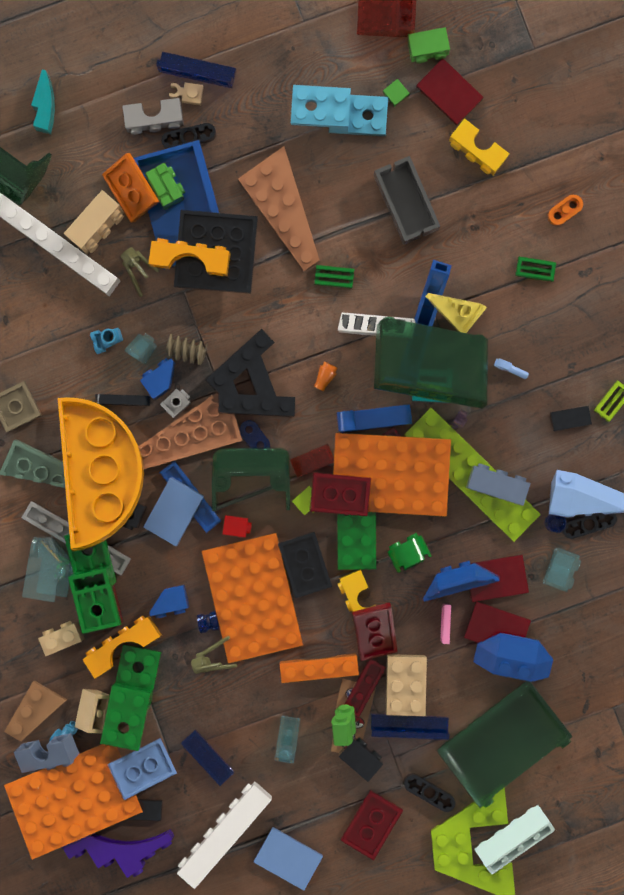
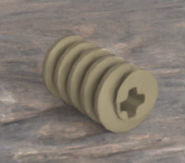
[166,334,208,366]

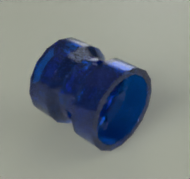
[544,514,567,533]
[197,611,220,633]

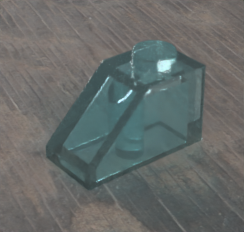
[124,333,157,365]
[275,716,300,764]

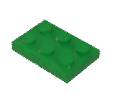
[337,512,376,570]

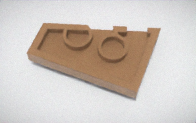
[4,681,68,741]

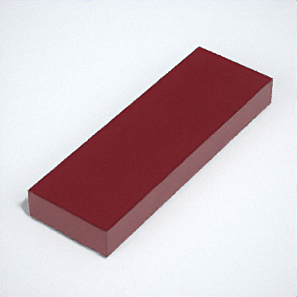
[344,659,387,718]

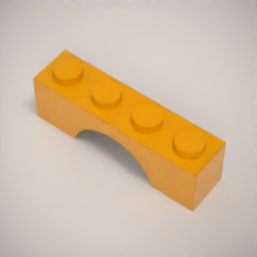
[148,238,230,277]
[82,616,162,679]

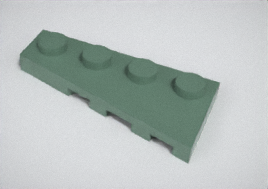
[0,439,65,488]

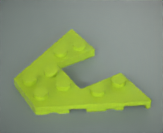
[431,784,515,895]

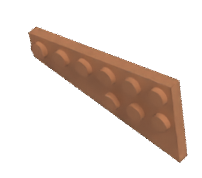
[238,146,320,272]
[138,393,242,470]

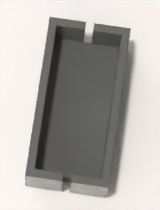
[374,156,440,245]

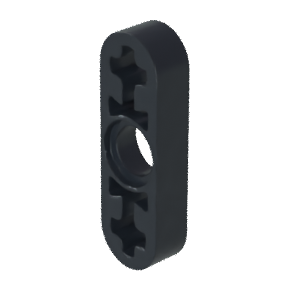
[161,123,216,149]
[95,394,150,406]
[561,513,617,539]
[404,773,455,812]

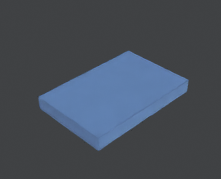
[144,477,204,546]
[107,738,177,800]
[254,827,323,890]

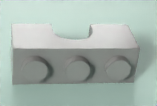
[123,98,184,135]

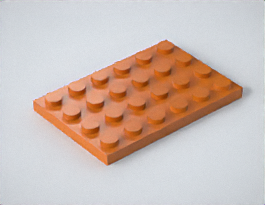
[333,433,451,516]
[202,533,303,663]
[4,744,143,860]

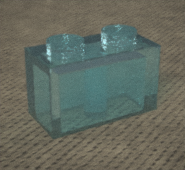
[542,547,581,592]

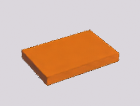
[102,153,159,223]

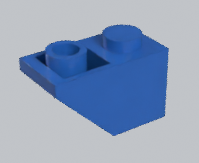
[140,358,175,400]
[149,584,189,619]

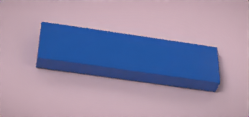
[159,461,221,533]

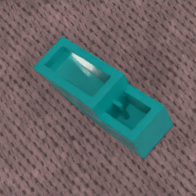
[31,69,55,135]

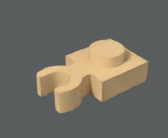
[169,82,204,106]

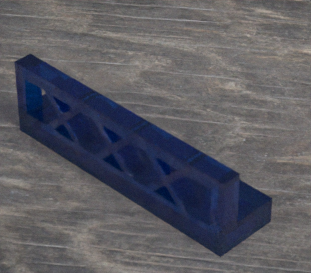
[156,52,236,88]
[371,714,450,740]

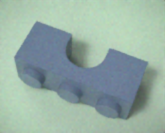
[14,733,79,773]

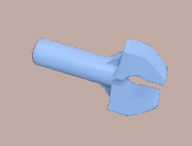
[494,358,529,379]

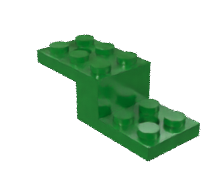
[64,534,121,634]
[100,644,161,751]

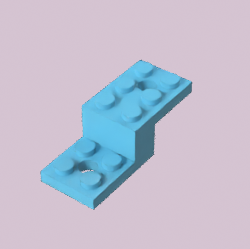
[291,85,388,136]

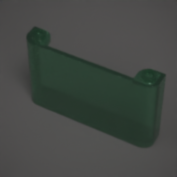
[374,317,488,409]
[436,681,573,808]

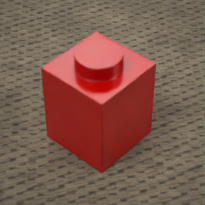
[223,515,252,537]

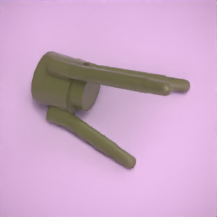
[121,247,159,297]
[191,636,237,674]

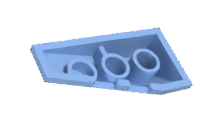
[549,470,624,518]

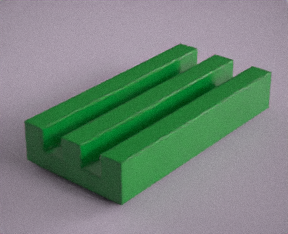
[515,256,556,282]
[314,265,354,289]

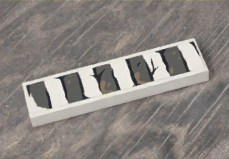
[338,313,416,339]

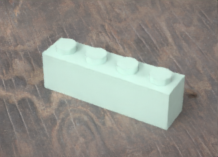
[474,805,555,874]

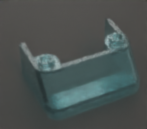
[22,536,73,602]

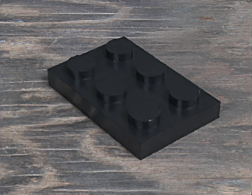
[278,532,332,598]

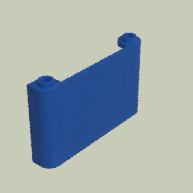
[133,140,219,270]

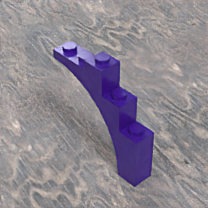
[62,829,174,878]

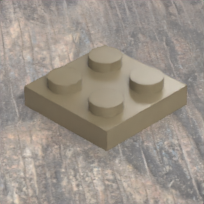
[0,381,42,433]

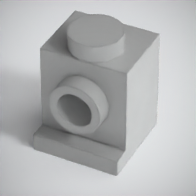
[160,388,191,419]

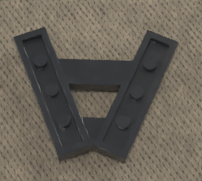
[205,329,295,417]

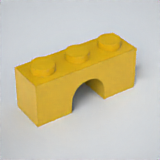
[449,118,510,176]
[338,569,376,612]

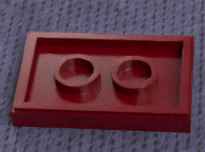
[416,58,484,126]
[309,472,371,516]
[469,554,529,602]
[464,601,531,643]
[352,602,398,661]
[340,790,403,861]

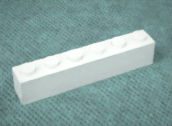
[177,781,272,889]

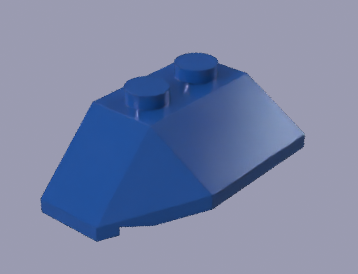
[423,560,500,602]
[473,633,553,682]

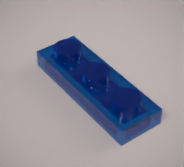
[181,729,234,786]

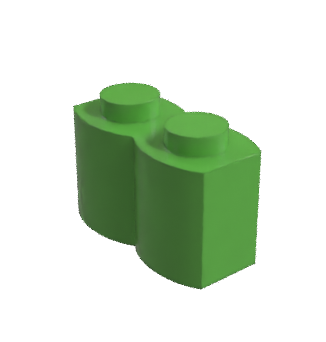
[331,704,356,746]

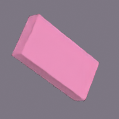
[440,604,451,644]

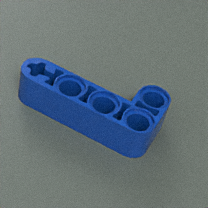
[336,405,413,433]

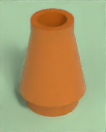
[314,361,338,391]

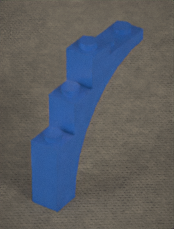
[396,260,452,385]

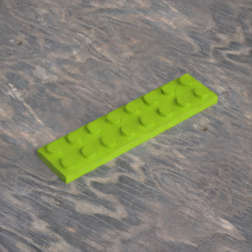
[404,408,541,542]

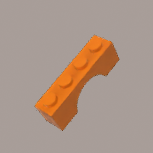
[280,653,359,683]

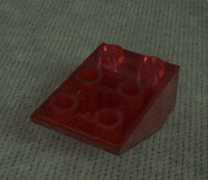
[357,0,416,37]

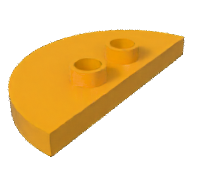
[58,398,144,551]

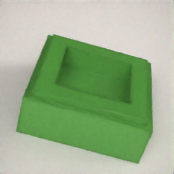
[383,79,410,107]

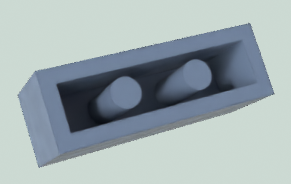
[466,463,531,506]

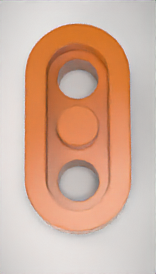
[548,195,583,226]

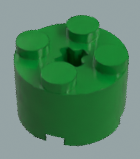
[387,533,432,573]

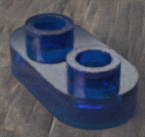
[240,420,270,455]

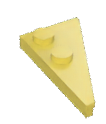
[425,293,487,336]

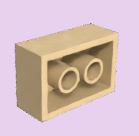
[64,190,124,255]
[385,654,427,716]

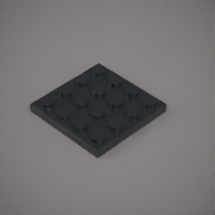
[174,210,258,294]

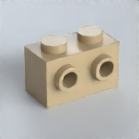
[38,621,85,656]
[75,689,110,734]

